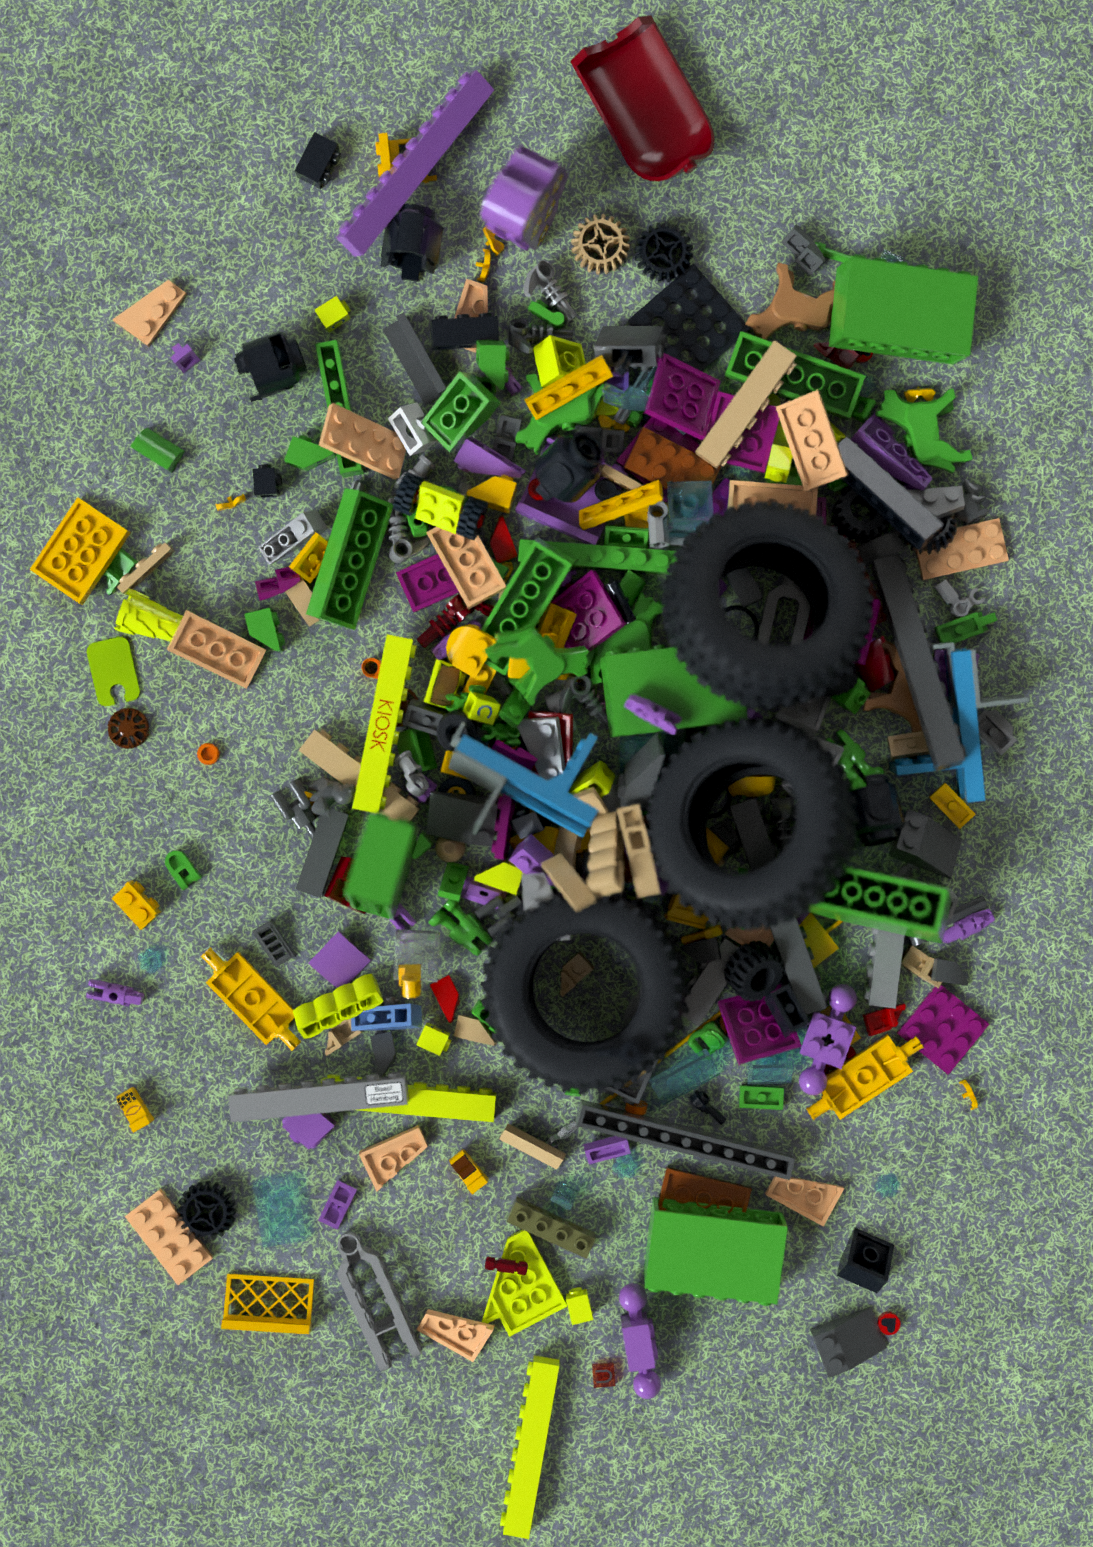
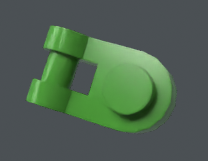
[527,300,565,329]
[165,850,202,890]

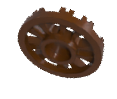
[107,708,149,749]

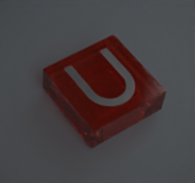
[592,1362,616,1388]

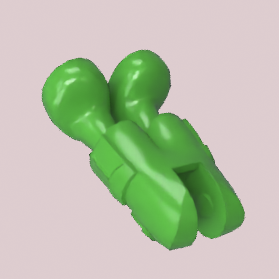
[826,729,885,792]
[428,899,493,956]

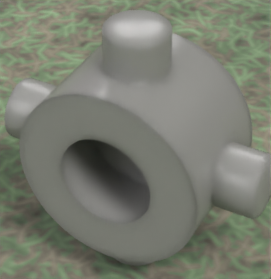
[382,996,398,1006]

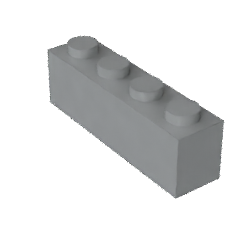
[863,928,905,1009]
[682,937,738,1026]

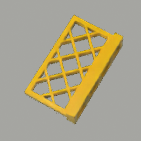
[221,1274,314,1334]

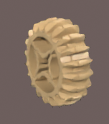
[571,214,630,275]

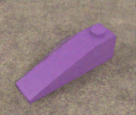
[850,413,932,491]

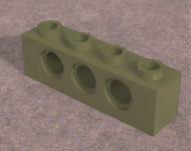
[507,1196,596,1259]

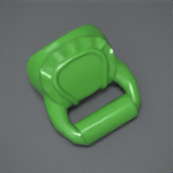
[688,1021,728,1058]

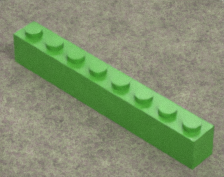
[518,539,676,575]

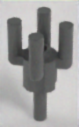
[270,778,317,839]
[475,894,524,940]

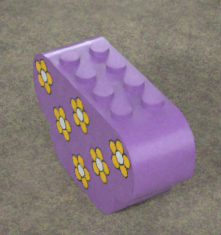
[481,145,568,251]

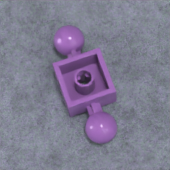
[799,984,857,1095]
[619,1283,661,1399]

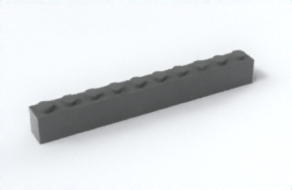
[871,554,966,772]
[728,798,829,1015]
[575,1099,795,1180]

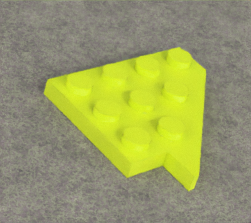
[481,1229,567,1337]

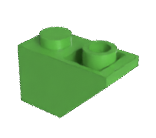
[476,340,509,390]
[284,435,336,471]
[244,608,285,652]

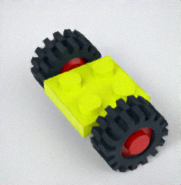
[393,472,488,540]

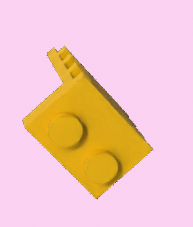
[375,133,437,183]

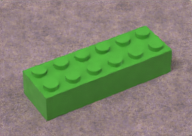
[724,331,866,420]
[306,488,393,630]
[481,537,576,676]

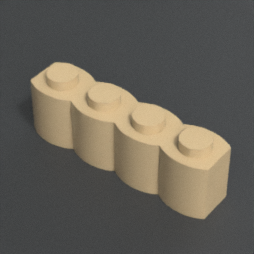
[587,811,625,897]

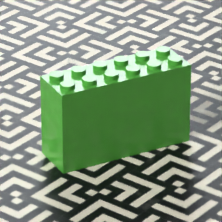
[829,255,978,365]
[600,645,748,738]
[344,812,417,920]
[809,866,952,944]
[643,1197,788,1306]

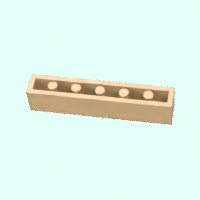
[695,340,796,469]
[299,729,420,822]

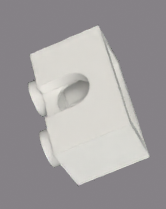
[388,402,438,456]

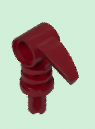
[417,593,475,648]

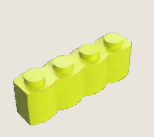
[293,974,383,1039]

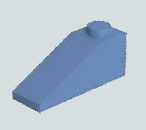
[351,1003,422,1031]

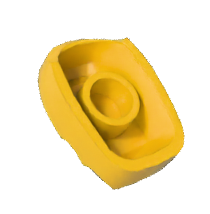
[728,775,775,798]

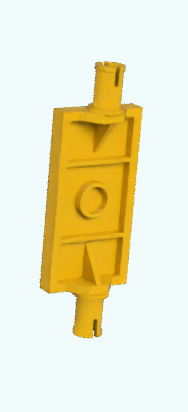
[201,947,302,1051]
[806,1034,924,1120]

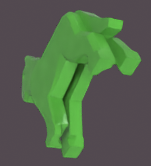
[515,374,609,455]
[875,388,973,473]
[585,592,664,685]
[484,625,589,706]

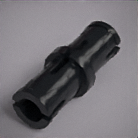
[605,579,637,625]

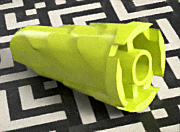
[115,589,183,642]

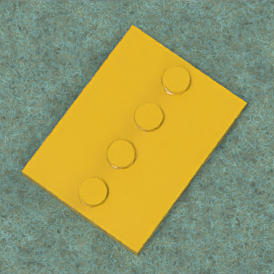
[29,497,131,605]

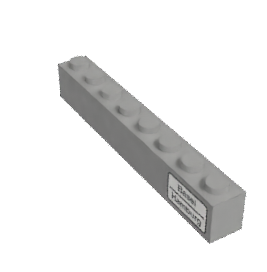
[228,1072,409,1122]

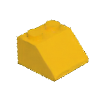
[466,475,517,514]

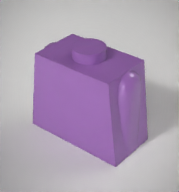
[282,1113,337,1150]

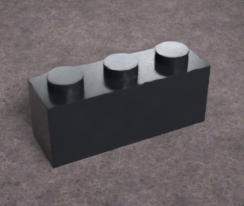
[430,313,499,350]

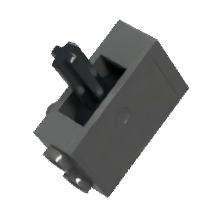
[594,326,668,376]

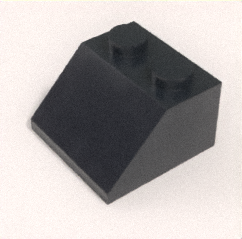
[837,1228,894,1293]

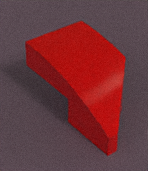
[490,515,518,563]
[430,975,460,1023]
[863,1003,906,1036]

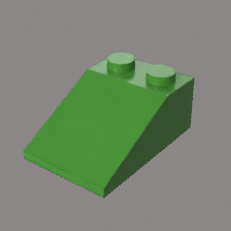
[421,371,501,452]

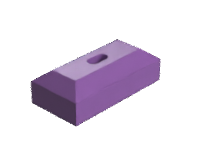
[460,876,507,909]
[583,1136,631,1164]

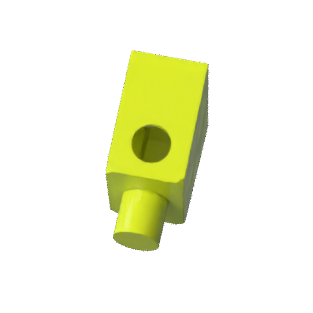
[568,761,615,797]

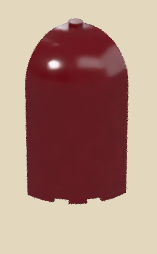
[570,15,715,182]

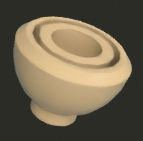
[435,837,466,862]

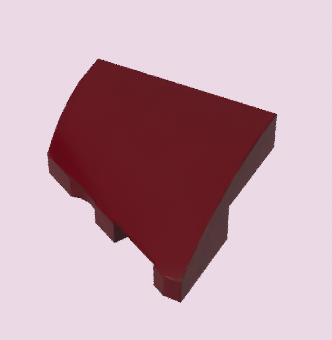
[855,636,895,692]
[324,856,366,914]

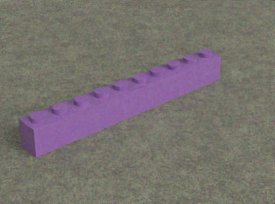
[336,70,494,257]

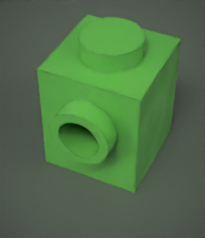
[831,679,871,715]

